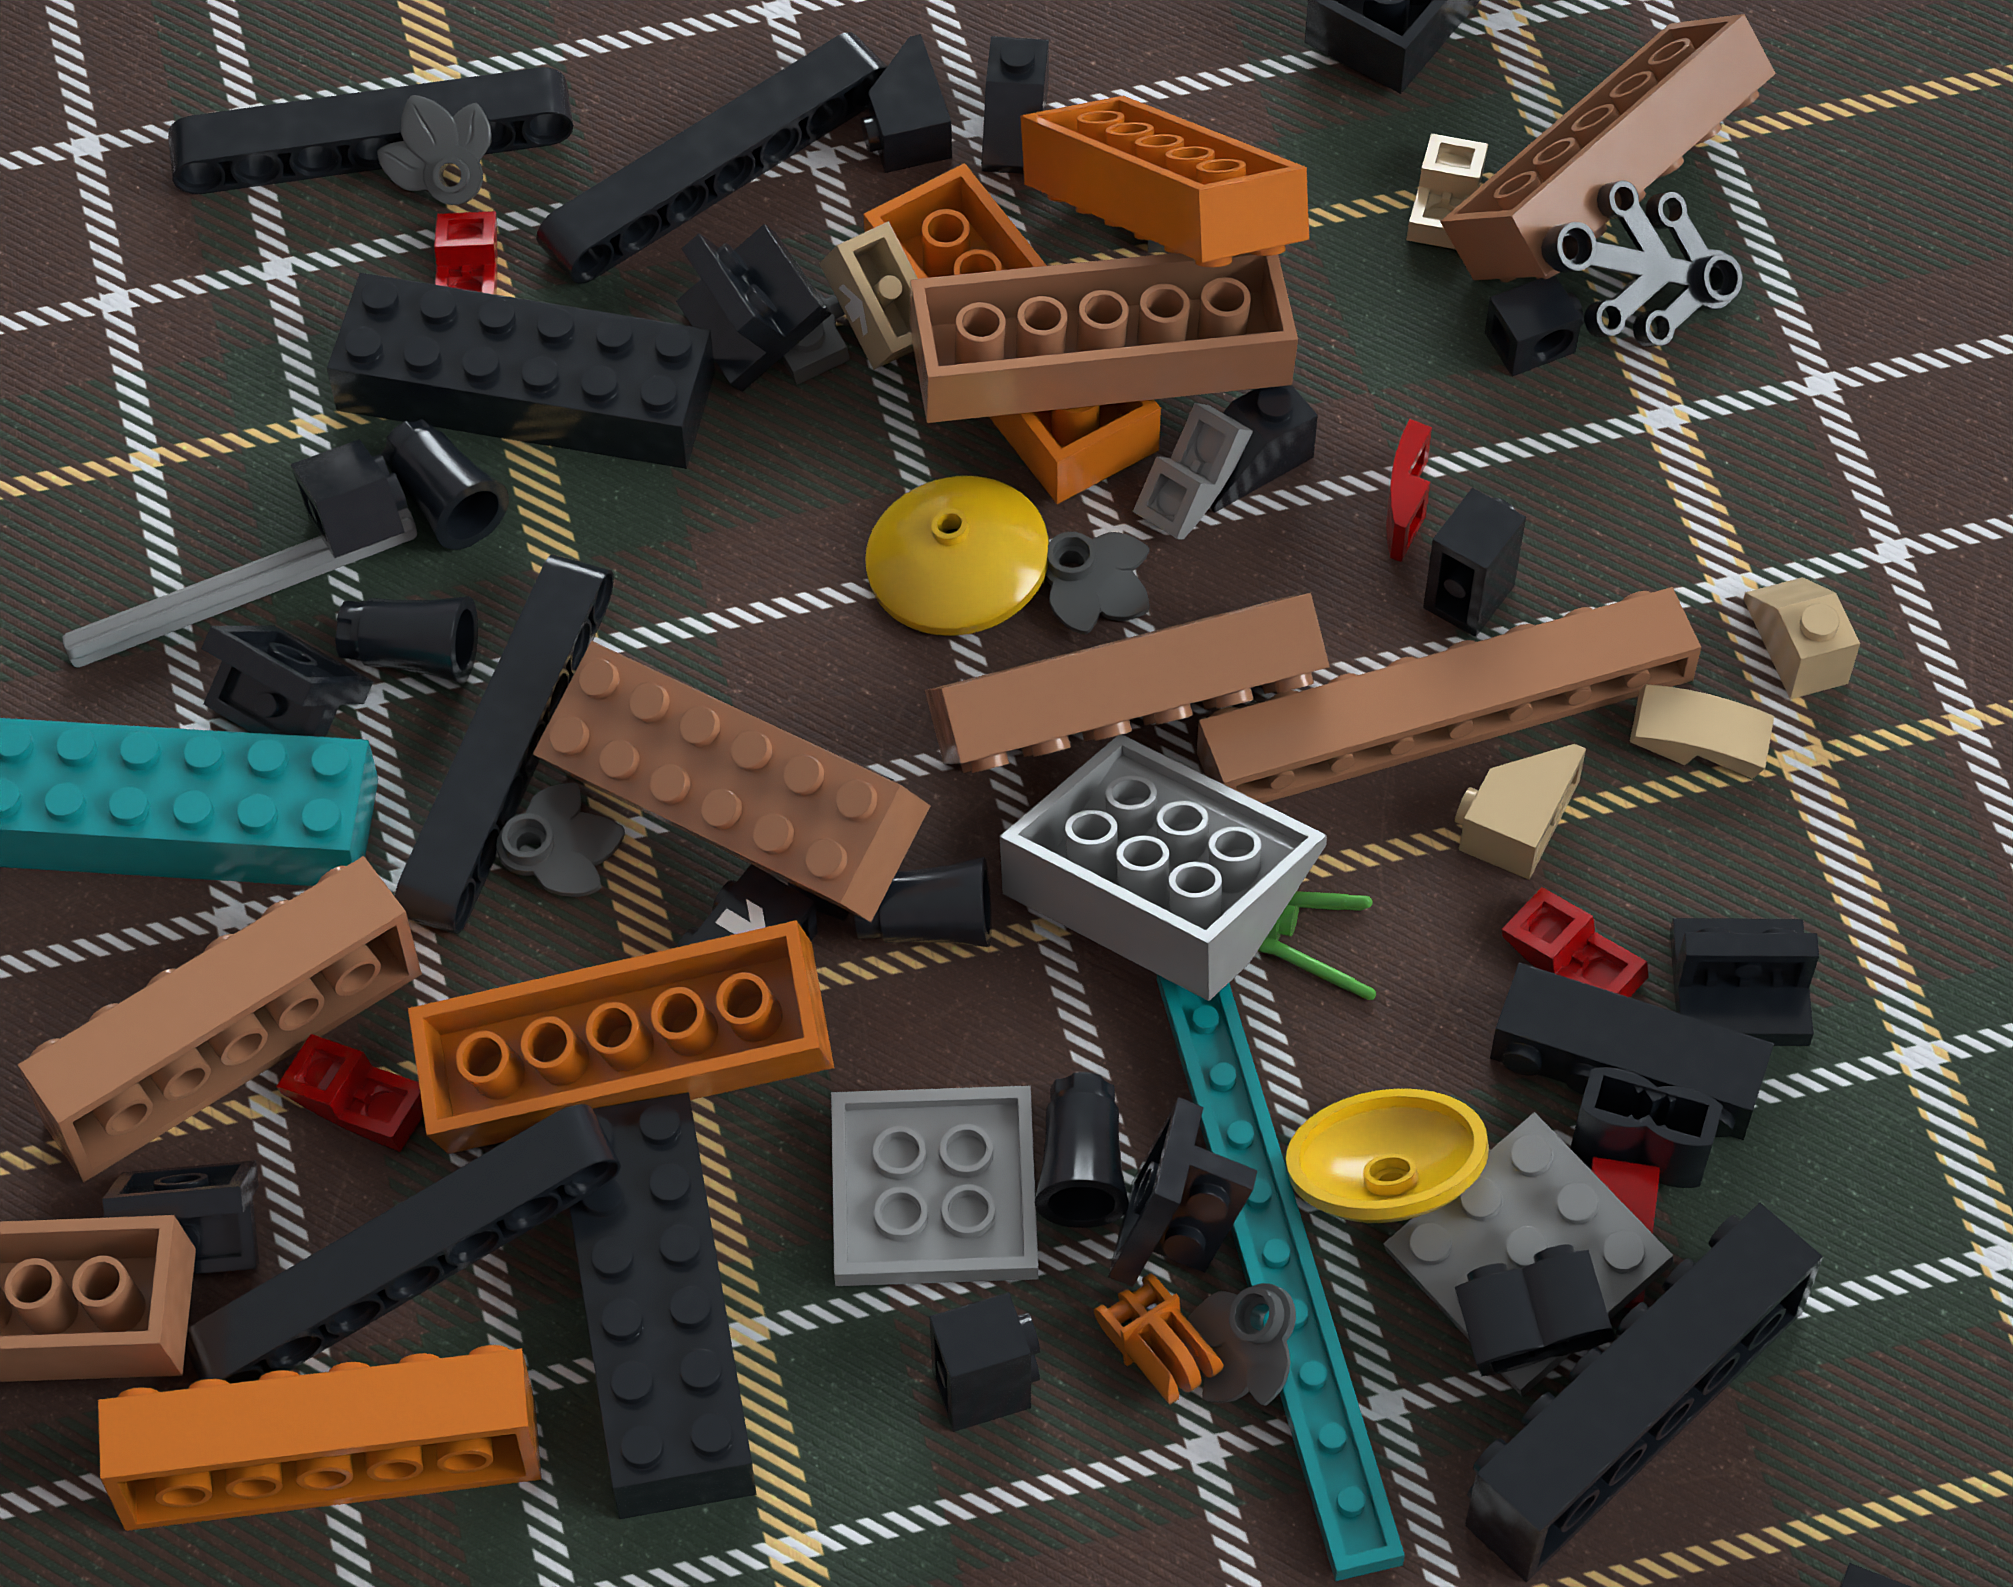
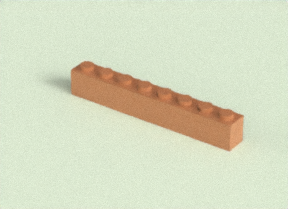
[1197,587,1701,804]

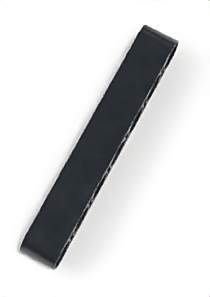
[536,32,887,284]
[168,67,574,194]
[394,554,614,934]
[185,1104,621,1384]

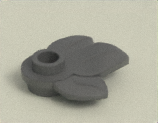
[377,95,492,205]
[1044,532,1150,635]
[496,783,625,897]
[1187,1283,1296,1406]

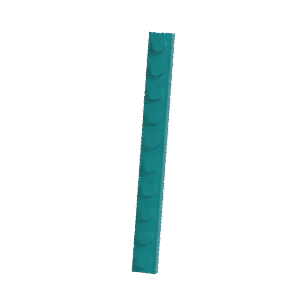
[1156,974,1405,1581]

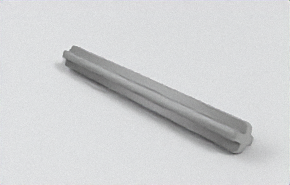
[62,508,417,667]

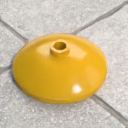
[865,476,1049,636]
[1286,1089,1489,1223]

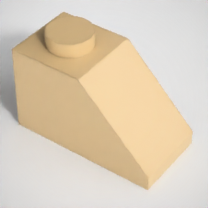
[1743,577,1860,699]
[1455,744,1586,880]

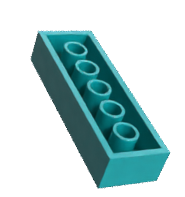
[0,718,378,886]

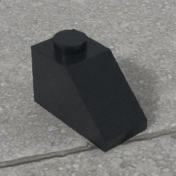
[861,34,952,173]
[981,36,1049,174]
[1210,385,1318,513]

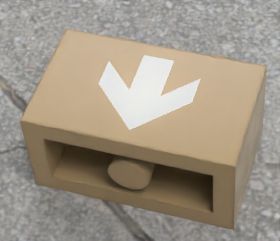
[819,221,918,370]

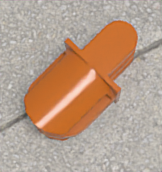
[1094,1273,1224,1405]

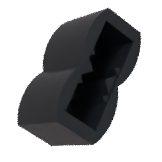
[1570,1067,1723,1188]
[1455,1244,1615,1377]

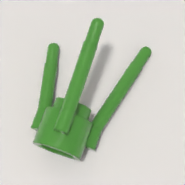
[1258,891,1376,1000]

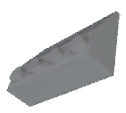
[1000,734,1327,1001]

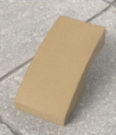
[1406,133,1488,250]
[1630,684,1774,779]

